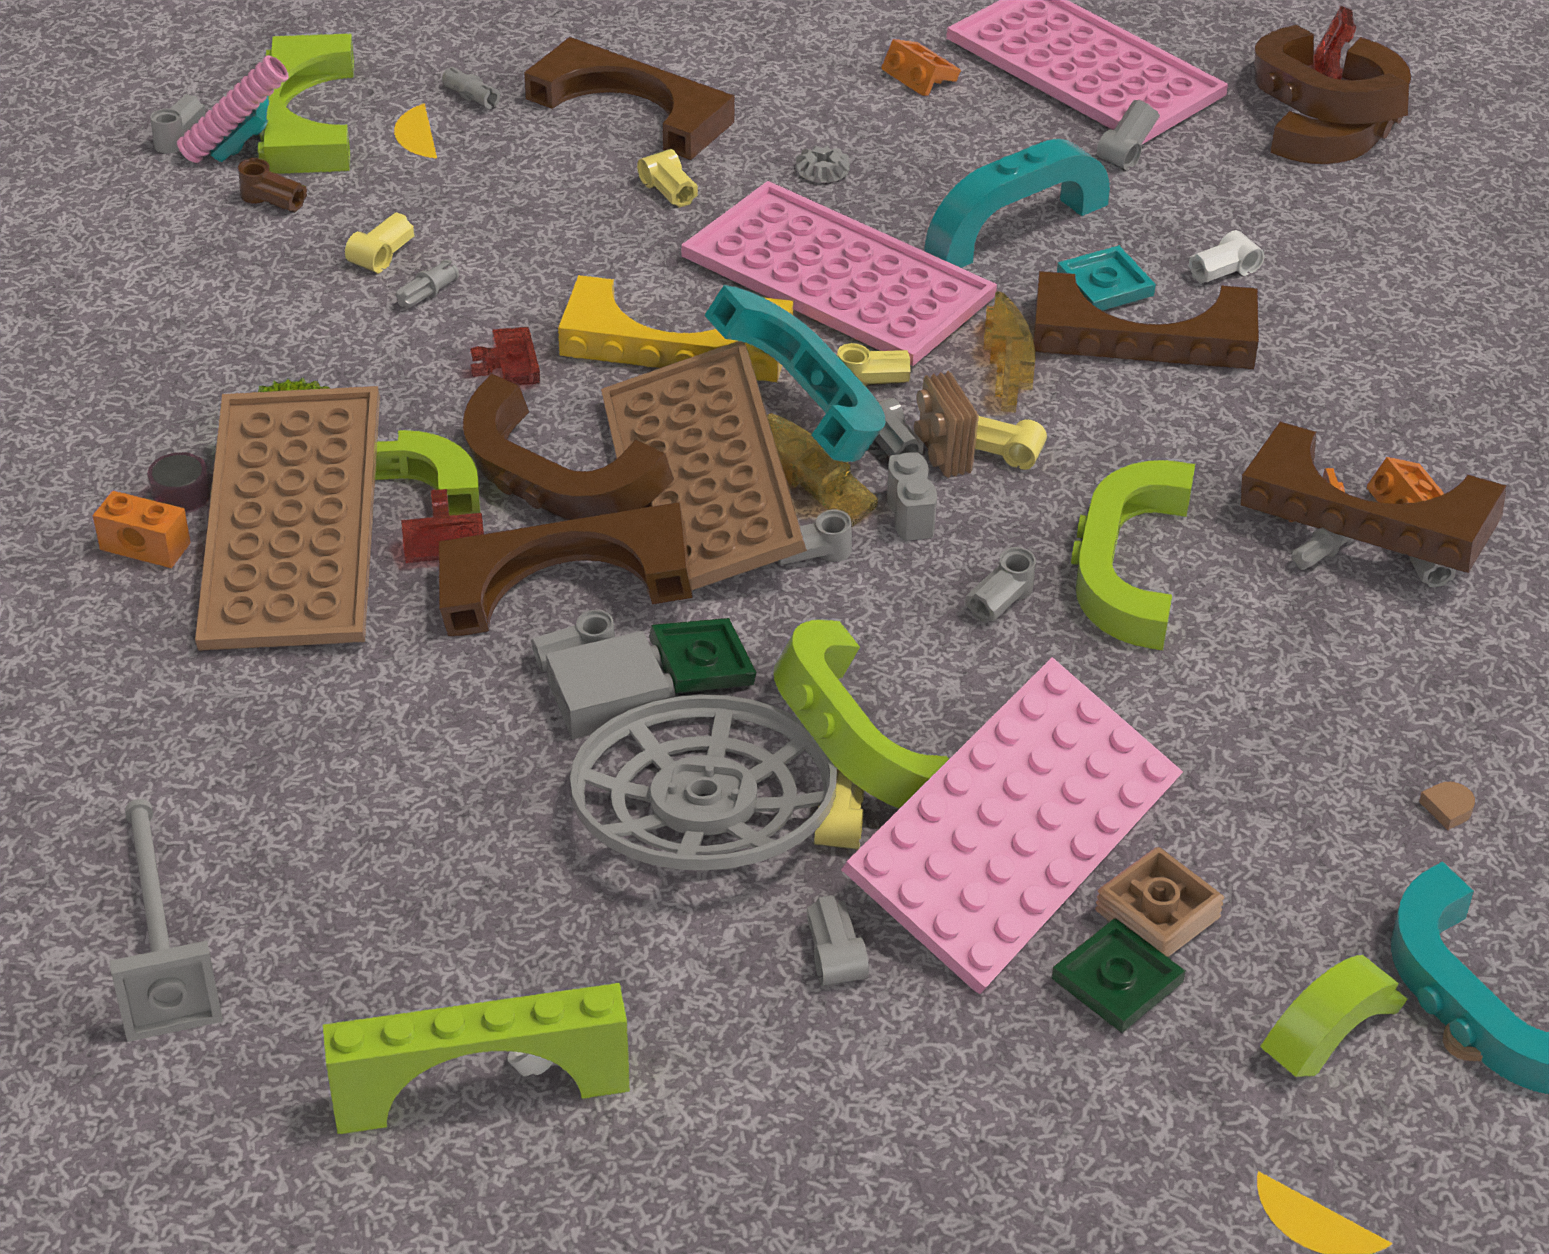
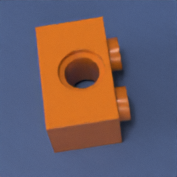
[93,490,191,568]

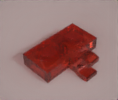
[470,327,540,385]
[401,489,484,563]

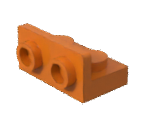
[882,39,961,96]
[1367,457,1444,504]

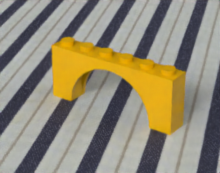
[558,275,793,382]

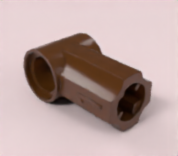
[238,158,307,213]

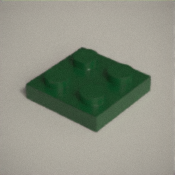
[649,618,757,693]
[1051,918,1186,1033]

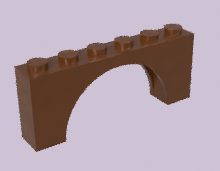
[524,37,735,160]
[1033,271,1259,369]
[1241,421,1507,573]
[439,502,693,636]

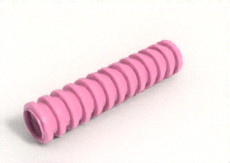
[177,55,289,163]

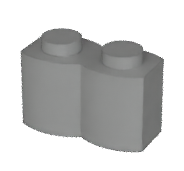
[887,452,937,541]

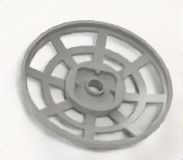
[570,695,837,870]

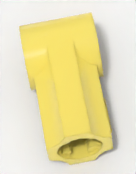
[637,149,698,208]
[345,212,414,273]
[837,343,911,387]
[975,416,1047,470]
[814,769,865,849]

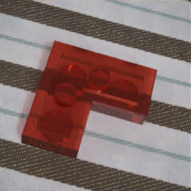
[1312,6,1356,80]

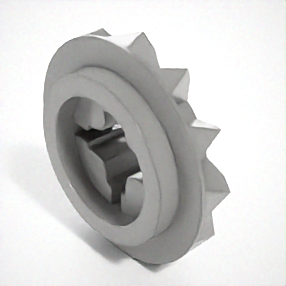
[796,145,850,183]

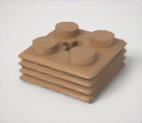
[914,371,979,478]
[1095,847,1224,957]

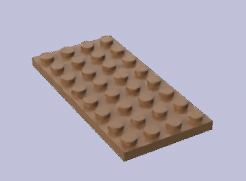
[601,341,807,599]
[195,386,380,651]

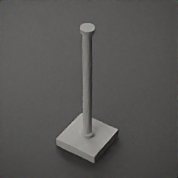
[110,799,223,1042]

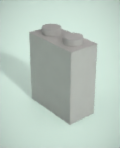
[546,630,675,739]

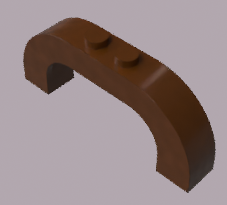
[1255,24,1409,124]
[1270,37,1411,164]
[463,373,674,520]

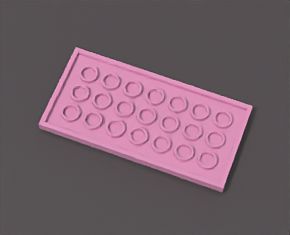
[947,0,1228,145]
[681,181,997,366]
[841,657,1183,994]

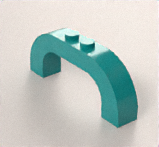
[924,139,1110,268]
[704,285,886,462]
[1391,861,1549,1094]

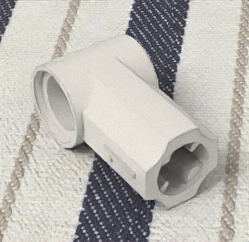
[1189,230,1265,284]

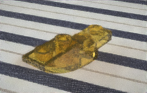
[983,291,1035,413]
[767,413,878,527]

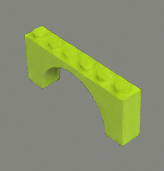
[258,33,354,174]
[323,983,630,1134]

